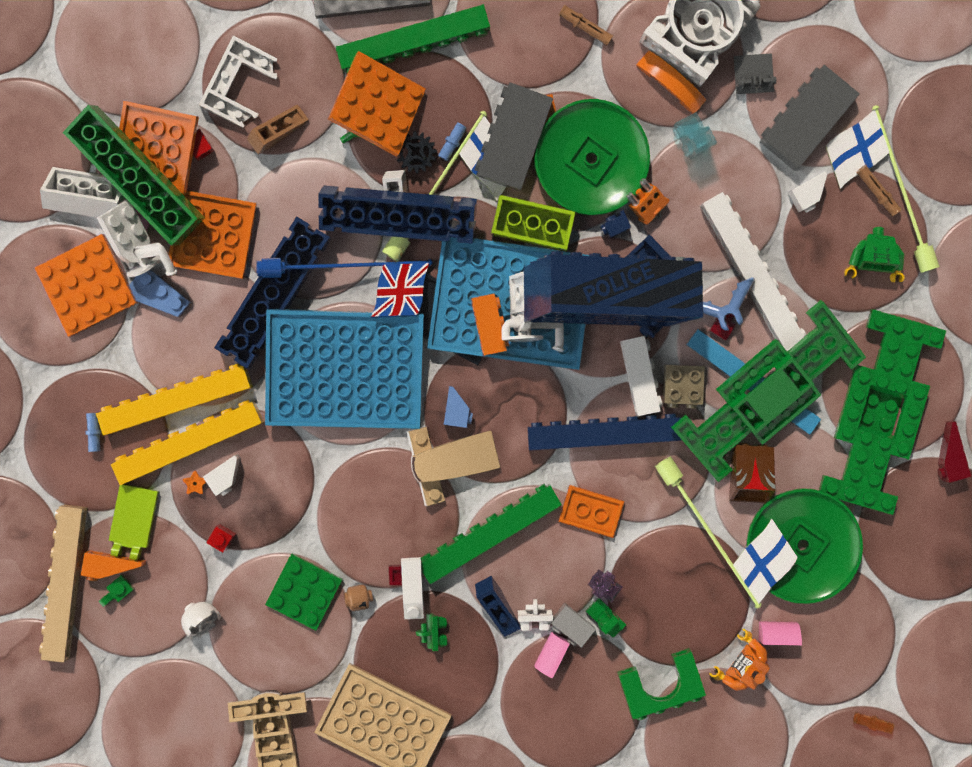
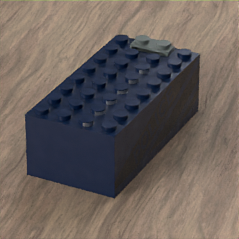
[524,251,703,327]

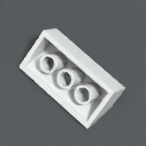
[40,167,126,217]

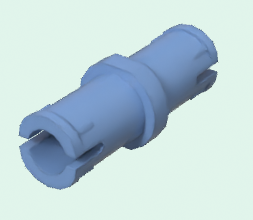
[438,122,467,161]
[85,413,101,452]

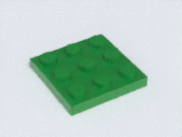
[265,553,343,631]

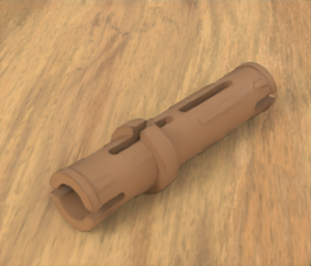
[559,5,613,46]
[856,165,902,217]

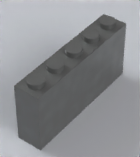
[760,64,860,171]
[474,82,553,191]

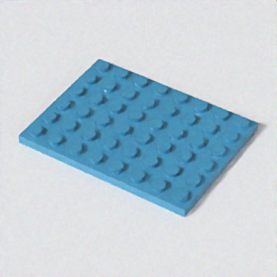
[427,237,589,370]
[265,309,424,429]

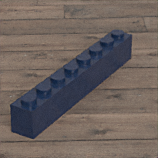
[527,414,682,450]

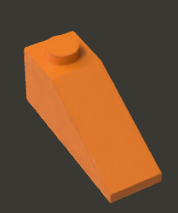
[81,550,146,581]

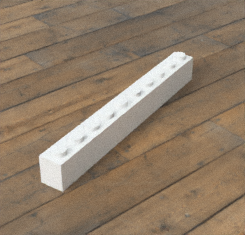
[700,192,807,351]

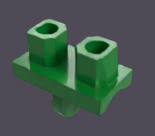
[416,613,447,651]

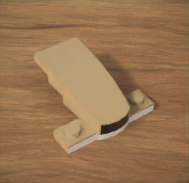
[407,427,500,506]
[228,690,307,767]

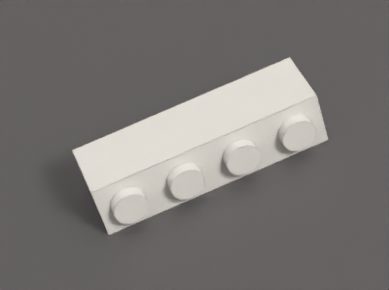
[620,336,662,416]

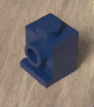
[600,210,631,239]

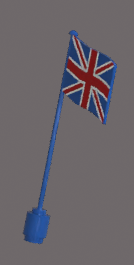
[256,258,433,318]

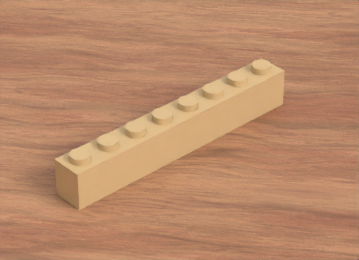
[39,505,87,662]

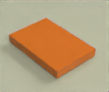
[558,485,624,538]

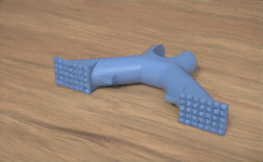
[703,277,755,331]

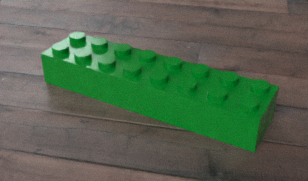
[62,105,205,246]

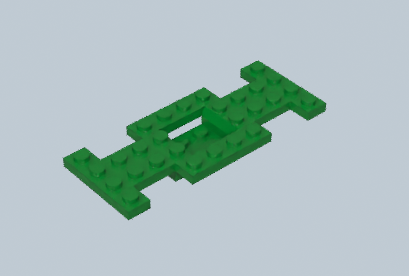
[671,300,866,482]
[819,309,947,515]

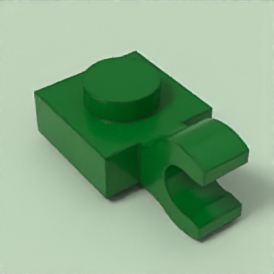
[98,574,135,607]

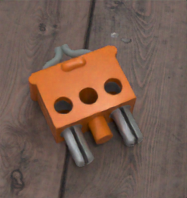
[626,178,669,225]

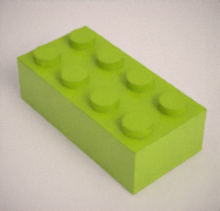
[491,195,575,252]

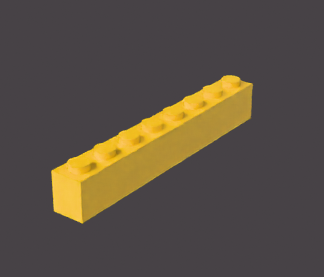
[96,363,253,435]
[111,400,264,485]

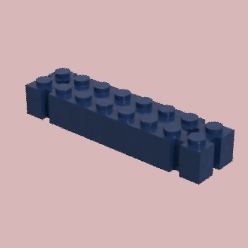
[318,185,477,244]
[214,216,332,369]

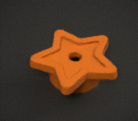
[183,470,206,494]

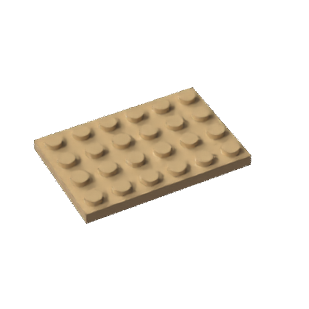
[314,663,452,767]

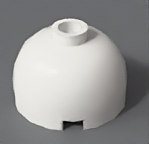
[181,602,221,640]

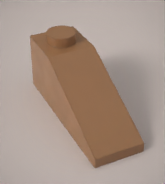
[247,104,309,155]

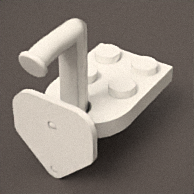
[97,200,177,277]
[501,271,564,352]

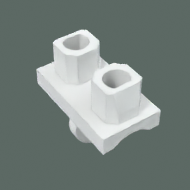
[518,599,553,631]

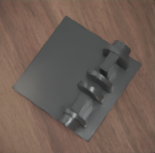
[734,53,776,94]

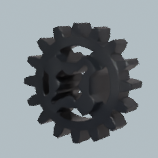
[397,131,437,174]

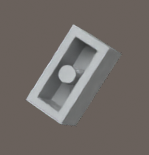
[551,603,596,648]

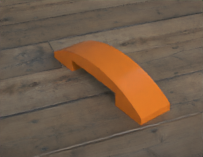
[636,50,706,115]

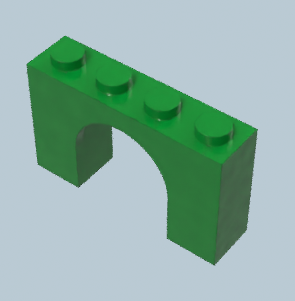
[617,648,706,720]

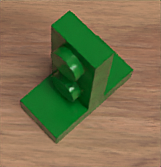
[585,597,626,638]

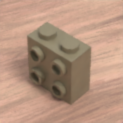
[662,365,705,408]

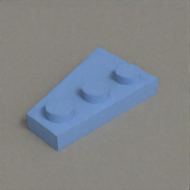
[129,269,191,317]

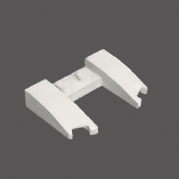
[199,36,277,128]

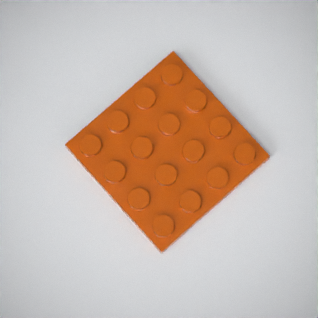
[328,51,426,156]
[119,101,199,194]
[169,191,257,279]
[35,234,138,337]

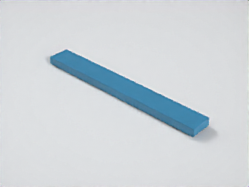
[686,329,821,435]

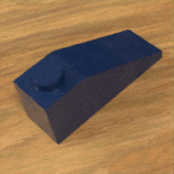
[475,576,521,637]

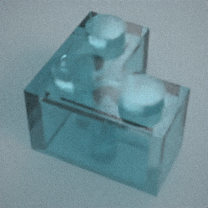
[673,112,717,160]

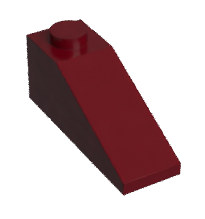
[937,421,972,483]

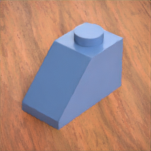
[444,386,473,428]

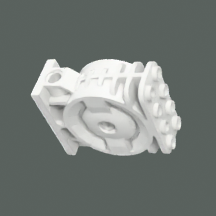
[639,0,761,87]

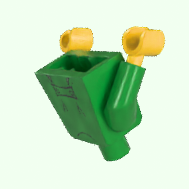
[844,227,905,283]

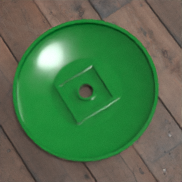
[534,99,650,215]
[746,488,863,604]

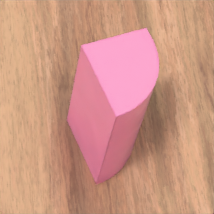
[759,621,802,645]
[534,631,570,679]

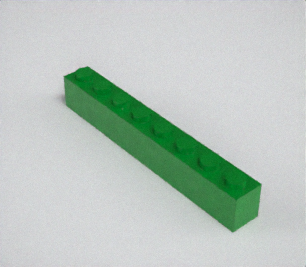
[335,4,490,73]
[421,483,562,584]

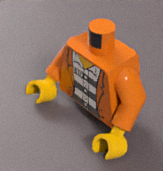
[709,629,770,691]

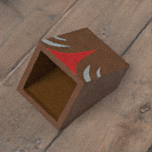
[729,443,775,503]

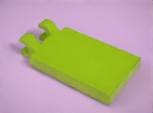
[108,484,159,561]

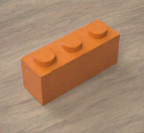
[471,293,509,356]

